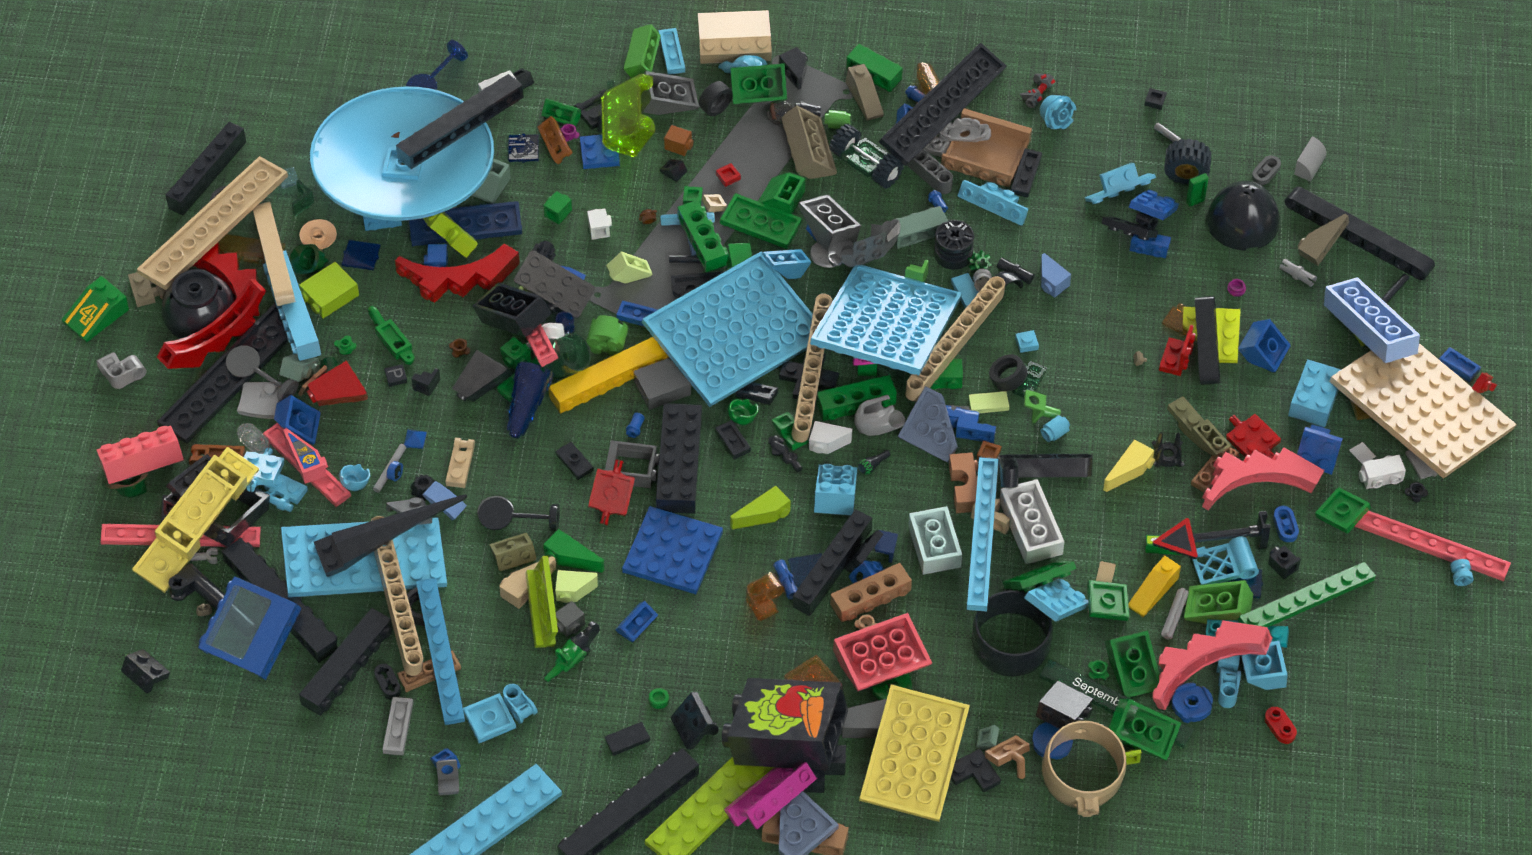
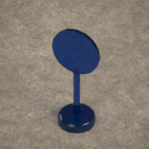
[406,39,468,90]

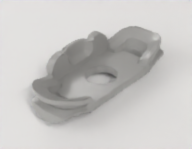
[939,118,991,142]

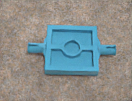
[244,448,284,492]

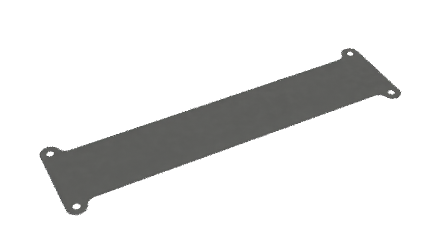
[589,55,853,329]

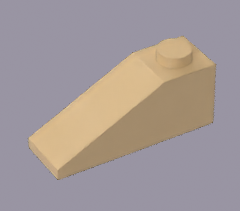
[500,556,556,609]

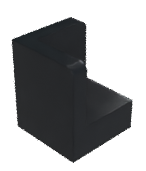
[411,368,441,396]

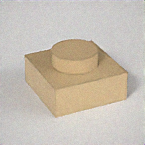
[702,194,727,212]

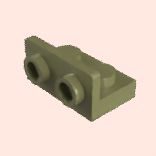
[489,532,536,571]

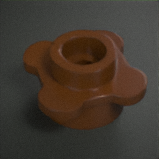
[639,209,657,224]
[449,338,470,358]

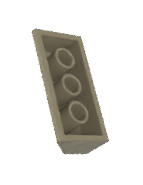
[781,105,837,179]

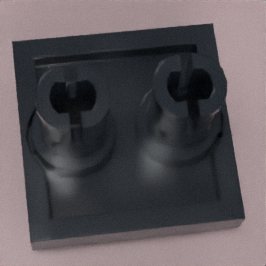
[670,692,719,750]

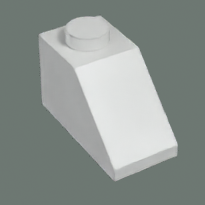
[809,421,852,454]

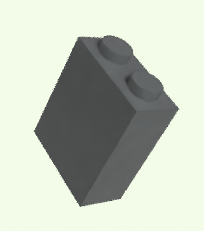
[634,358,692,410]

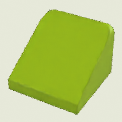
[1125,749,1142,765]

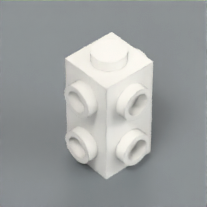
[1359,455,1406,489]

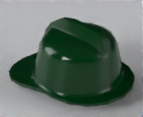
[289,244,329,274]
[102,472,148,498]

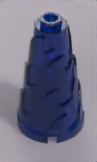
[507,362,554,439]

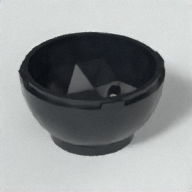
[162,269,235,339]

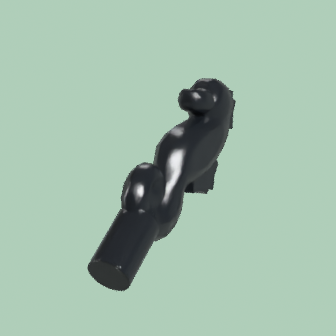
[768,435,803,472]

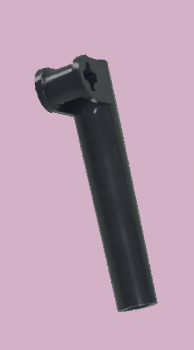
[168,564,258,637]

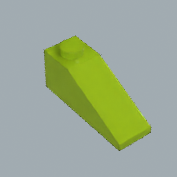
[730,486,791,529]

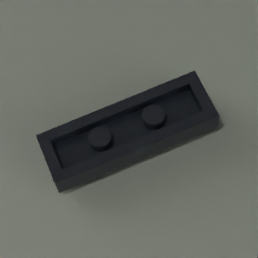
[1011,149,1042,198]
[1102,217,1158,240]
[166,454,211,500]

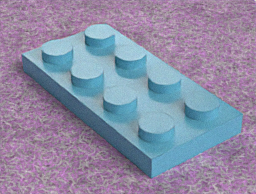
[1024,579,1088,622]

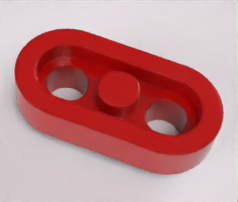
[1265,707,1297,744]

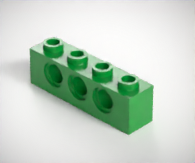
[677,200,729,272]
[817,375,897,421]

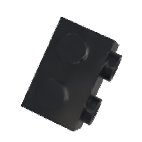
[121,649,170,694]

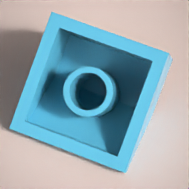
[1241,641,1287,690]

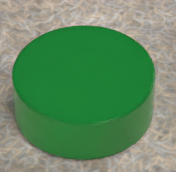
[649,688,669,709]

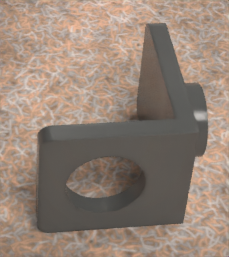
[436,759,459,795]

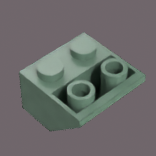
[471,159,511,204]

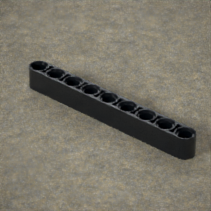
[1284,187,1435,280]

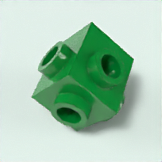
[500,338,532,372]

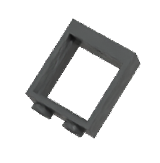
[605,440,660,488]

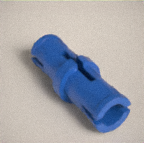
[773,560,797,599]

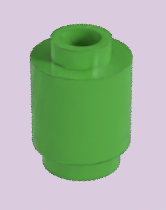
[825,110,851,129]

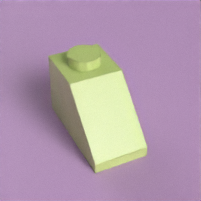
[607,251,653,284]
[555,570,598,603]

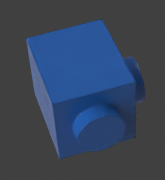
[424,244,448,267]

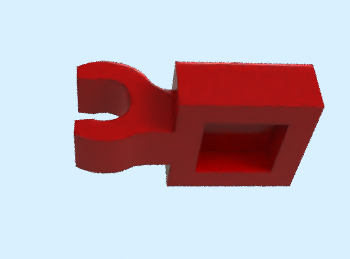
[1471,373,1497,393]

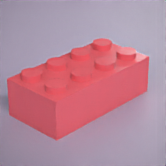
[97,426,184,484]

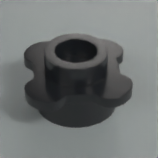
[1405,482,1428,503]

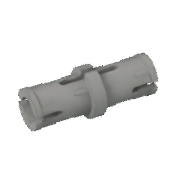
[1279,259,1317,287]

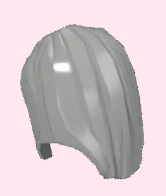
[854,395,905,436]

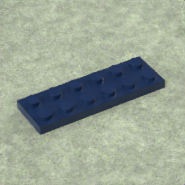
[409,201,522,246]

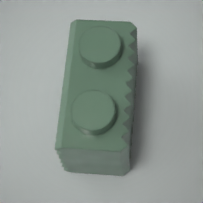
[279,354,319,382]

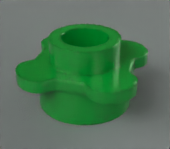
[334,335,357,355]
[1088,660,1109,680]

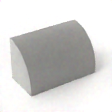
[1294,136,1327,181]

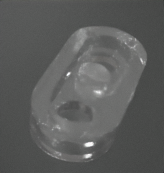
[237,423,270,454]

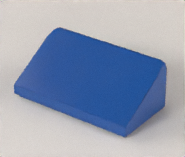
[615,601,658,642]

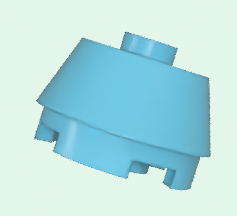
[1040,95,1076,129]

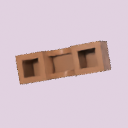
[949,453,978,513]

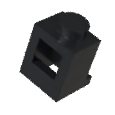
[1268,545,1301,579]

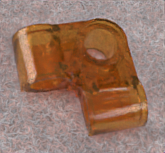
[746,572,785,621]

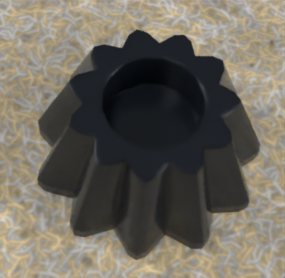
[410,474,435,501]

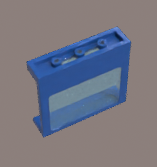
[198,576,302,680]

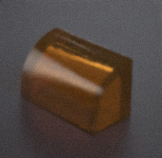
[917,63,940,95]

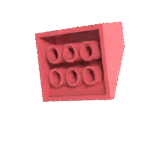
[833,613,932,691]

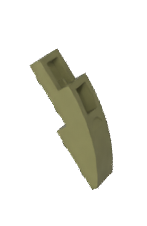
[1167,396,1231,457]

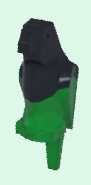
[544,621,600,682]

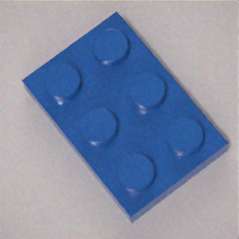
[1129,190,1179,220]

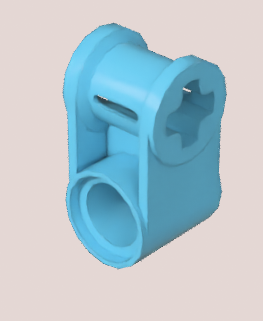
[1218,668,1241,708]
[503,684,537,724]

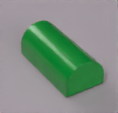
[541,98,581,126]

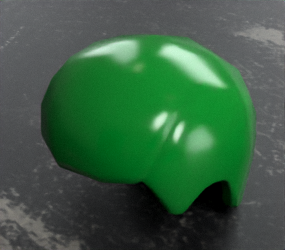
[728,399,759,425]

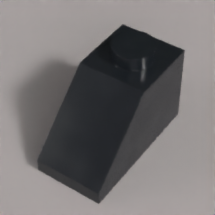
[779,47,808,90]

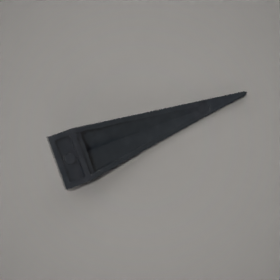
[314,494,467,577]

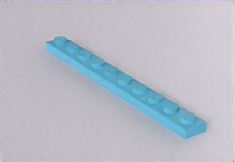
[967,457,998,611]

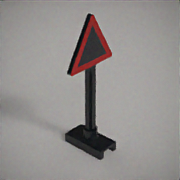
[1152,511,1271,559]

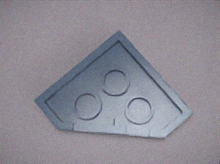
[898,386,958,464]
[779,791,839,855]

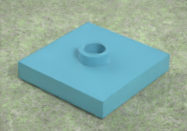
[463,693,516,743]

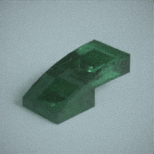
[1012,361,1047,399]

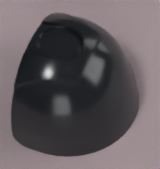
[994,271,1023,288]

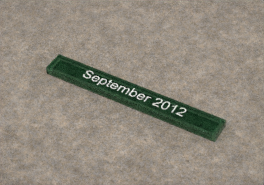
[1040,659,1194,748]

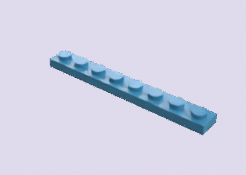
[416,578,465,725]

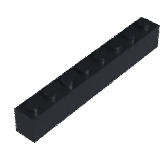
[396,74,524,169]
[222,538,338,663]
[558,748,699,855]

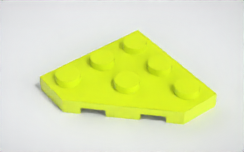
[1183,307,1240,363]

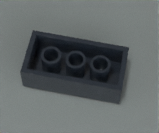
[473,283,552,337]

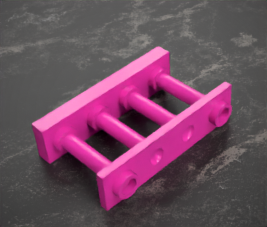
[724,762,817,829]

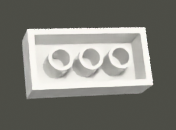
[1000,479,1064,564]

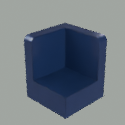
[874,530,898,563]

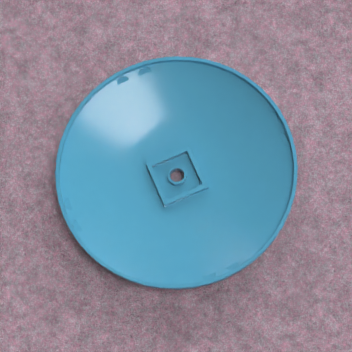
[310,87,494,221]

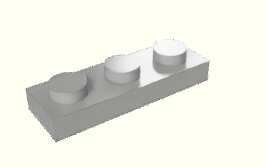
[383,697,413,755]

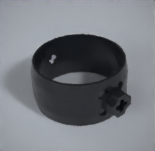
[972,591,1053,677]

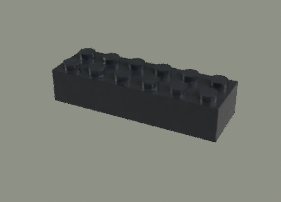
[656,404,702,514]

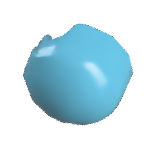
[339,464,370,491]

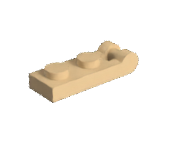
[446,438,475,488]

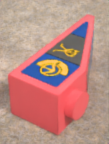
[283,428,328,484]

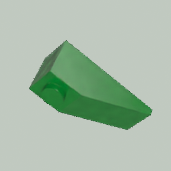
[543,529,605,573]

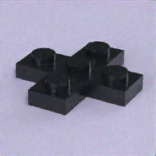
[779,351,839,399]

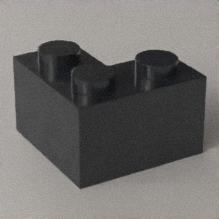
[804,745,846,793]

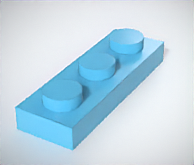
[659,28,685,75]

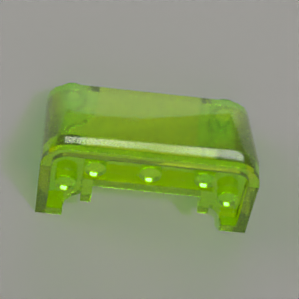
[601,74,655,157]

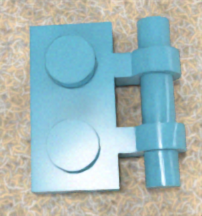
[261,474,308,512]

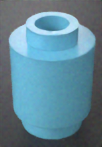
[1040,415,1070,442]

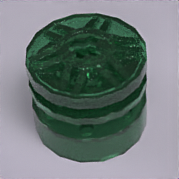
[542,333,591,380]

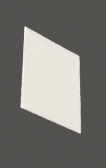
[1350,442,1376,463]

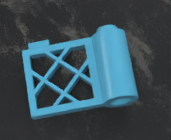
[1192,536,1259,585]

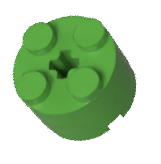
[586,315,628,356]

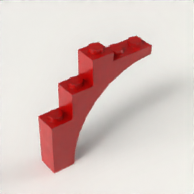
[193,241,260,316]
[395,244,520,303]
[157,279,266,369]

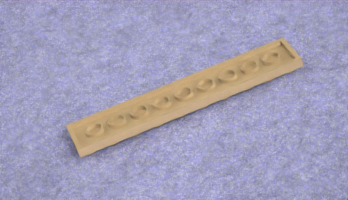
[137,156,288,290]

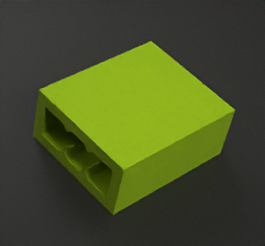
[299,262,359,318]

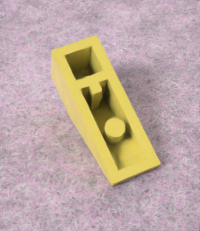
[1103,440,1155,492]

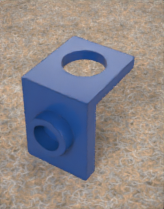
[849,561,885,584]

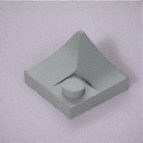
[237,382,282,419]

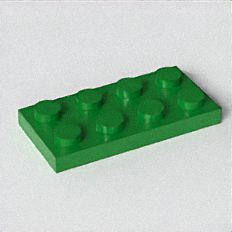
[720,193,802,249]

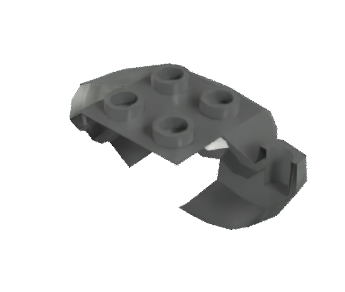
[828,219,901,267]

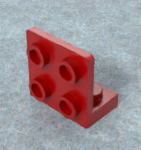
[1159,325,1196,376]

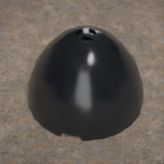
[1206,181,1280,251]

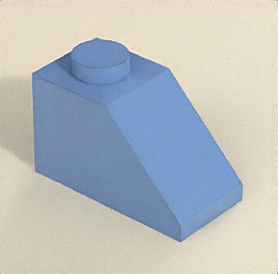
[1041,253,1071,298]

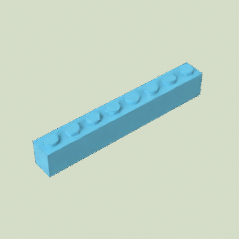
[262,250,321,361]

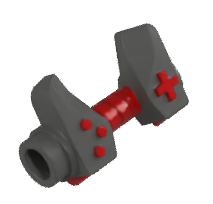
[1020,73,1055,108]

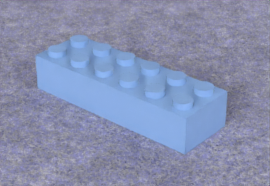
[1324,277,1420,363]

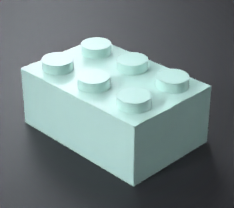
[908,506,962,575]

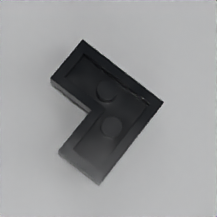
[951,749,1001,792]

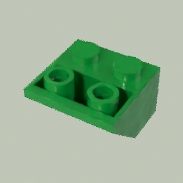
[758,172,805,214]

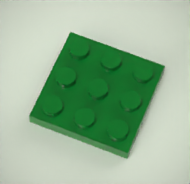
[1002,561,1076,592]

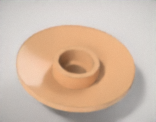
[299,219,337,249]

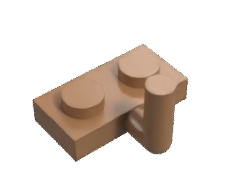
[985,736,1030,779]

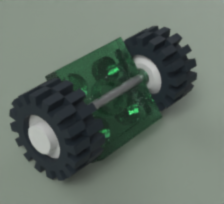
[829,124,904,189]

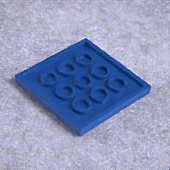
[622,506,723,594]

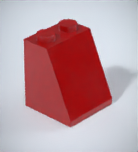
[306,361,368,406]

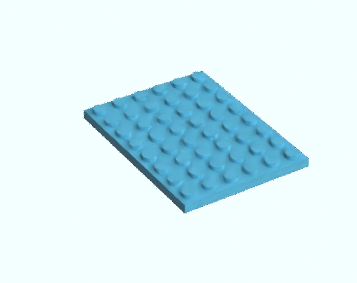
[642,252,813,407]
[810,265,962,375]

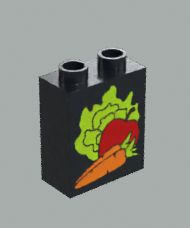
[722,678,848,770]

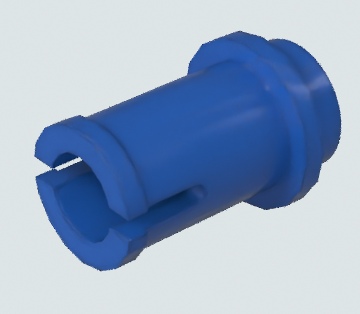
[905,85,925,102]
[928,190,948,213]
[626,413,645,438]

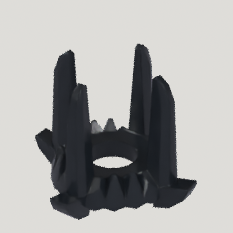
[1151,432,1185,467]

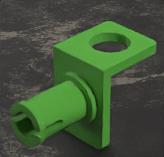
[1024,390,1061,423]

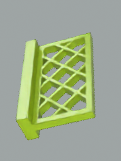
[525,556,558,648]

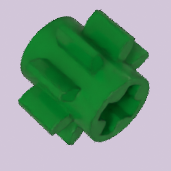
[968,250,992,272]

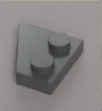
[386,497,432,525]

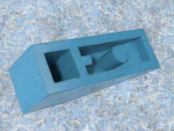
[762,249,811,279]

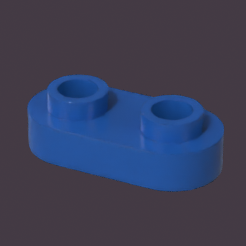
[1273,506,1299,543]

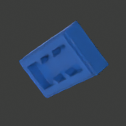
[1439,347,1481,382]

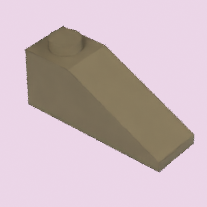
[846,64,884,120]
[1298,214,1349,266]

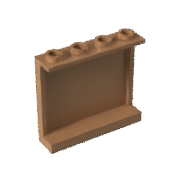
[941,108,1032,187]

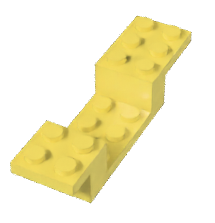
[132,447,259,593]

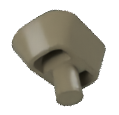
[1133,351,1147,366]
[196,604,212,616]

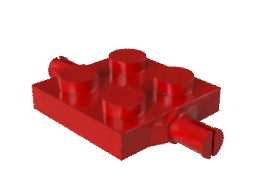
[1226,414,1281,459]
[588,460,635,525]

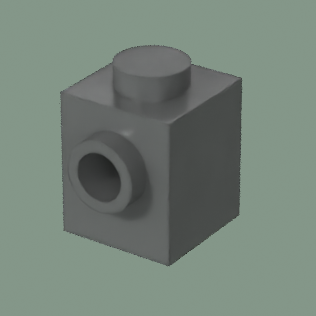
[556,601,585,637]

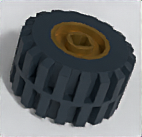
[1164,139,1212,185]

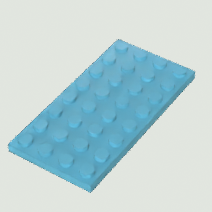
[281,517,447,597]

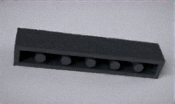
[165,122,246,216]
[793,509,872,616]
[299,608,393,716]

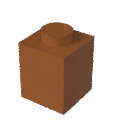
[664,125,694,156]

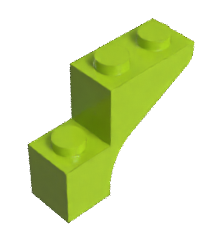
[423,212,478,258]

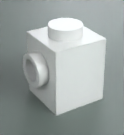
[587,209,612,240]

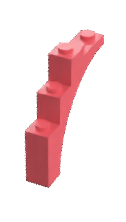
[1202,448,1324,511]
[1152,621,1272,710]

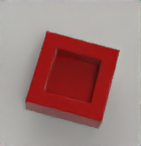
[716,163,741,187]

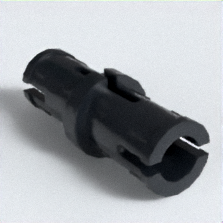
[997,258,1035,285]

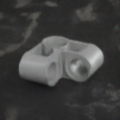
[96,352,146,389]

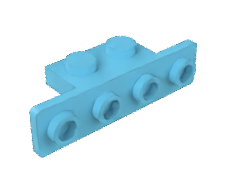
[1085,163,1156,204]
[958,180,1028,225]

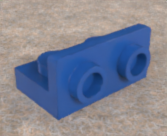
[1130,234,1171,258]

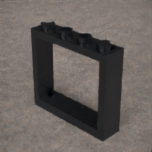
[163,487,270,547]

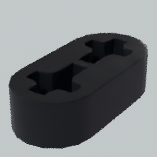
[374,664,401,700]

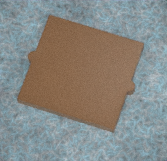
[298,365,327,396]

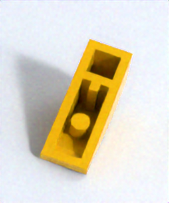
[1128,556,1181,617]

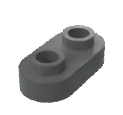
[1252,156,1281,185]

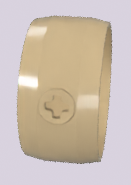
[1042,721,1126,817]

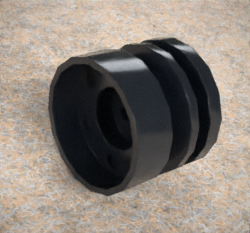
[934,220,974,270]

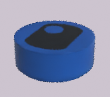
[387,461,403,481]

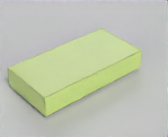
[968,391,1009,413]

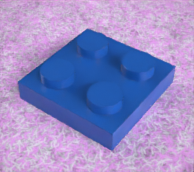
[580,133,620,169]
[1297,427,1343,475]

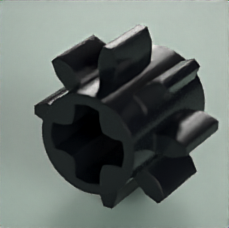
[1136,212,1158,229]
[533,241,556,261]

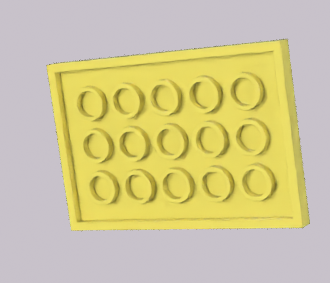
[859,685,970,822]

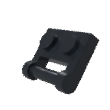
[574,89,622,130]

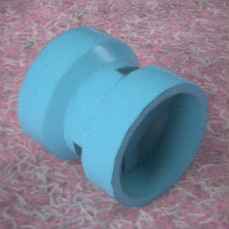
[1450,559,1474,586]

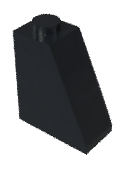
[452,350,512,402]

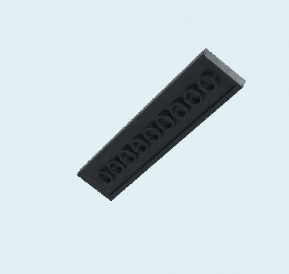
[879,43,1007,166]
[157,303,311,444]

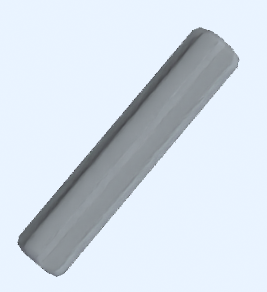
[1161,588,1189,640]

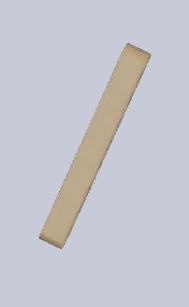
[253,202,296,306]
[906,276,1005,401]
[792,294,832,442]
[371,516,423,676]

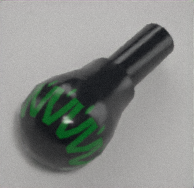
[858,450,891,475]

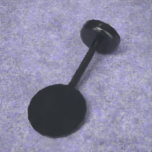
[478,497,560,531]

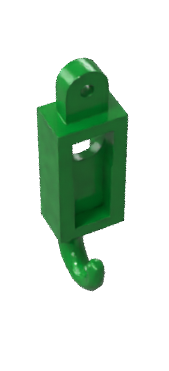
[367,306,414,365]

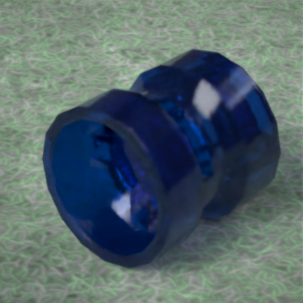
[555,312,575,338]

